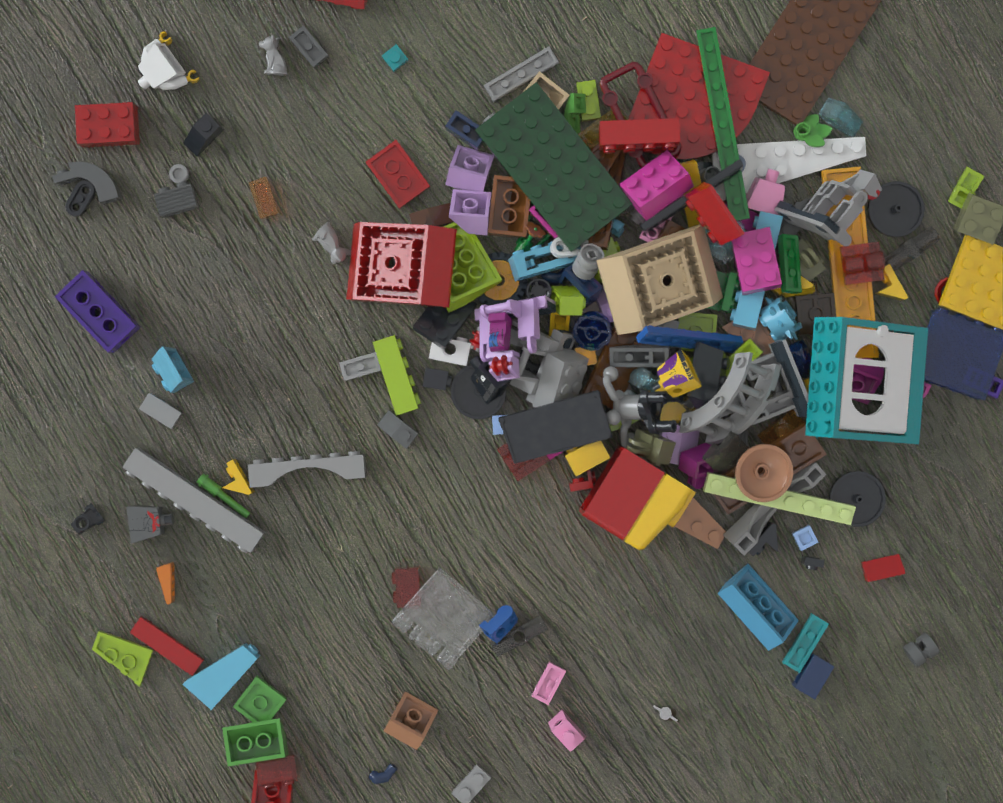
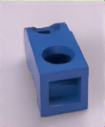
[479,605,518,644]

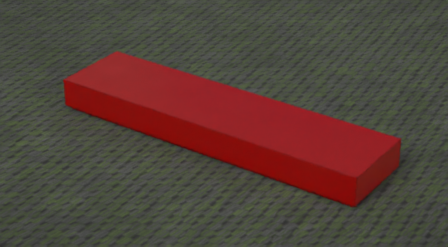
[129,616,204,676]

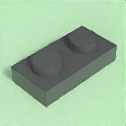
[289,25,329,68]

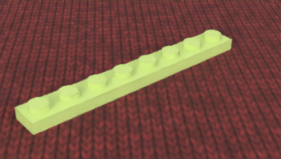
[703,472,856,525]

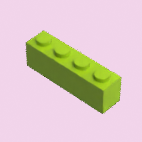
[373,335,421,416]

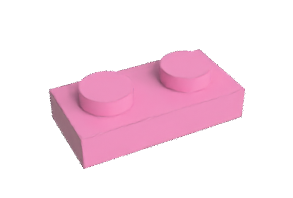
[531,661,566,705]

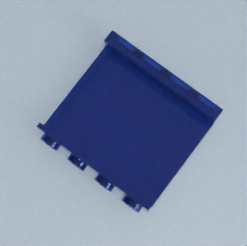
[924,307,1003,401]

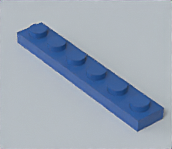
[636,325,744,353]

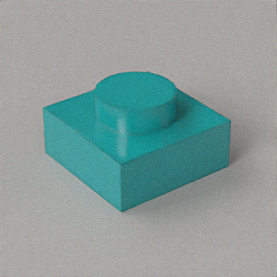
[382,44,409,72]

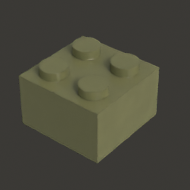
[953,192,1003,244]

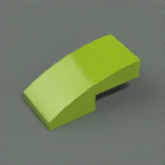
[948,167,984,209]

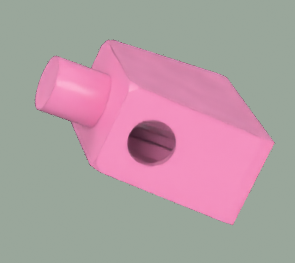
[746,168,785,215]
[548,710,586,752]

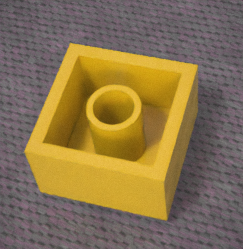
[563,441,610,476]

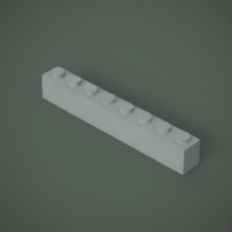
[123,448,266,553]

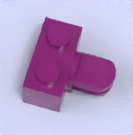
[678,443,724,489]

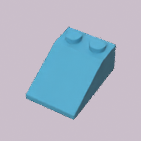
[152,346,194,393]

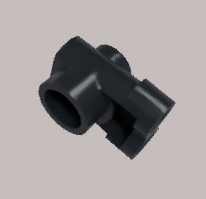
[70,503,105,535]

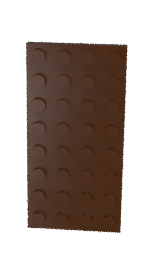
[749,0,881,126]

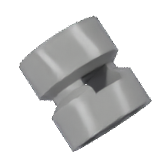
[572,244,604,280]

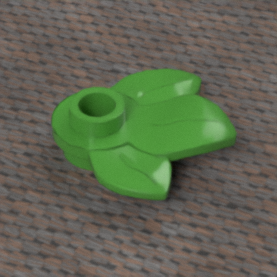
[793,114,832,147]

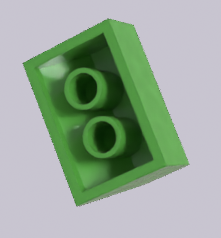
[222,718,289,766]

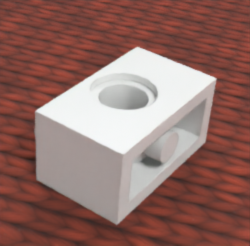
[429,337,471,366]

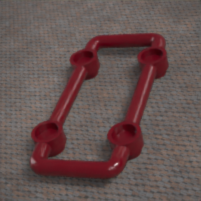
[600,62,682,168]

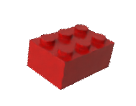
[75,102,140,148]

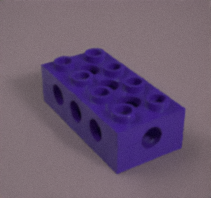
[55,270,141,353]

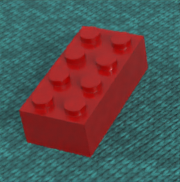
[599,118,680,154]

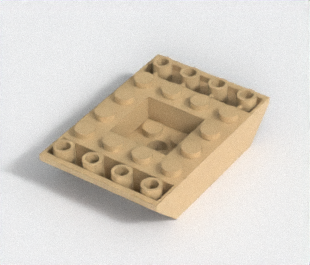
[596,224,723,335]

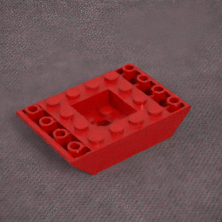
[346,222,457,308]

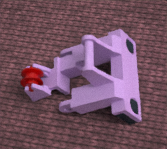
[475,295,556,382]

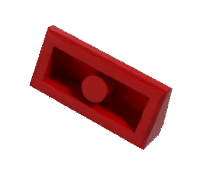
[861,554,906,582]

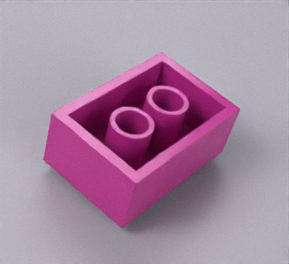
[620,150,694,221]
[731,227,782,296]

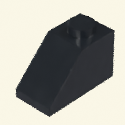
[183,113,224,157]

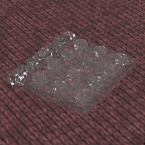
[392,567,496,670]

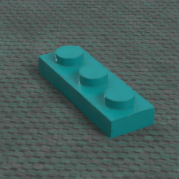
[782,613,829,673]

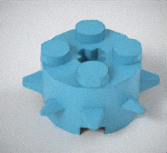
[759,296,802,342]

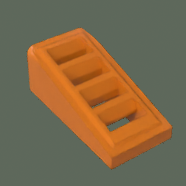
[156,562,175,605]

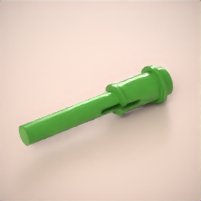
[196,473,251,518]

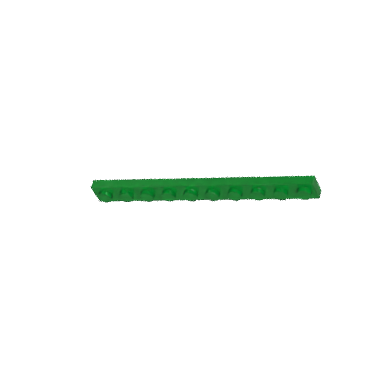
[696,27,750,221]

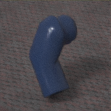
[541,268,565,285]
[369,763,398,785]

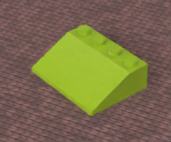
[444,222,502,312]

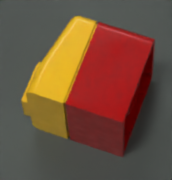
[579,446,696,550]

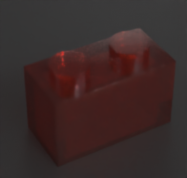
[392,566,421,608]
[256,755,298,790]

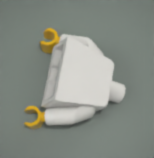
[138,31,199,90]

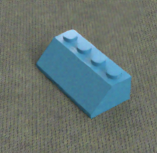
[718,564,799,651]

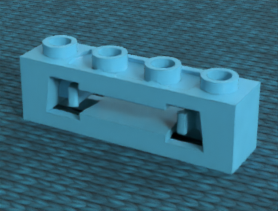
[508,241,581,282]

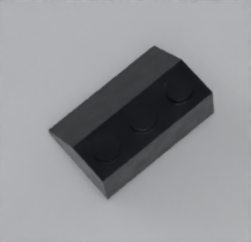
[687,342,730,410]

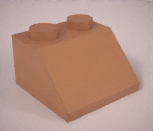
[384,692,438,750]

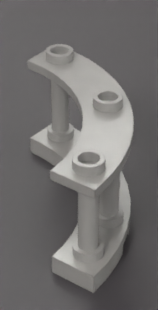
[679,352,781,445]

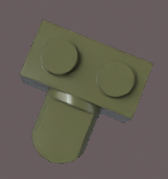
[798,238,826,282]
[626,429,676,466]

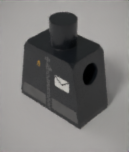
[470,355,512,404]

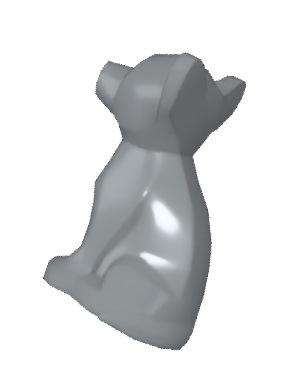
[259,35,287,76]
[312,222,351,264]

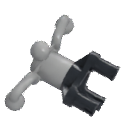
[603,366,683,449]

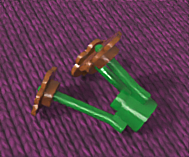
[514,208,558,252]

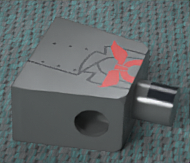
[126,505,174,543]

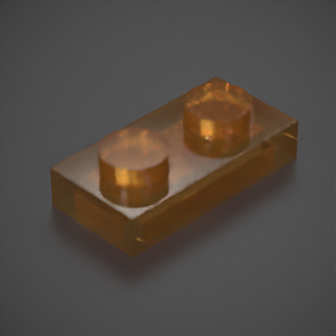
[248,176,280,220]

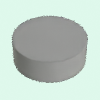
[169,164,189,184]

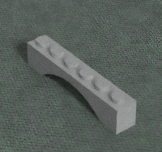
[248,451,367,488]
[723,462,826,556]

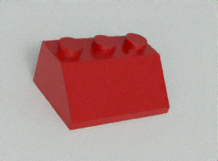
[684,182,745,245]

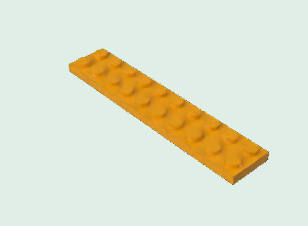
[821,167,879,359]

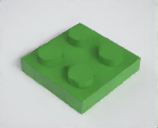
[233,675,287,722]

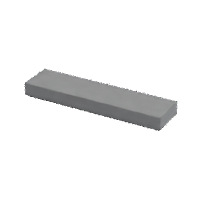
[484,46,559,103]

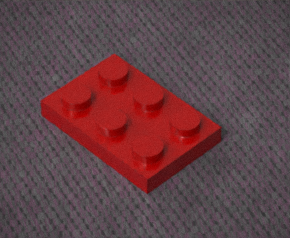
[365,140,430,209]

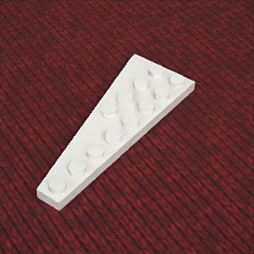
[712,137,866,201]

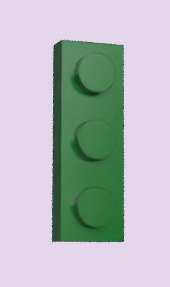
[778,234,802,294]

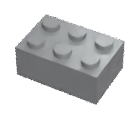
[533,349,589,407]

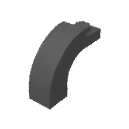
[52,162,123,205]

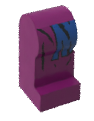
[488,312,512,352]

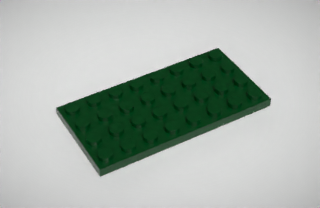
[475,82,632,252]

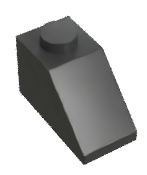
[378,410,419,449]

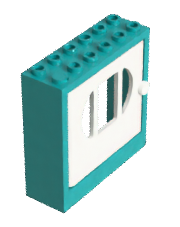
[805,317,928,444]

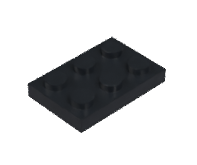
[413,301,477,350]

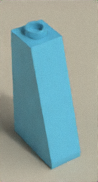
[182,643,260,710]

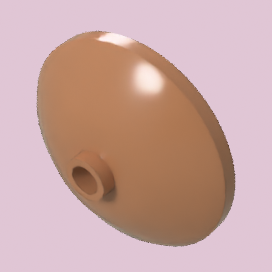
[735,444,793,502]

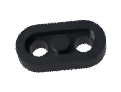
[65,180,96,217]

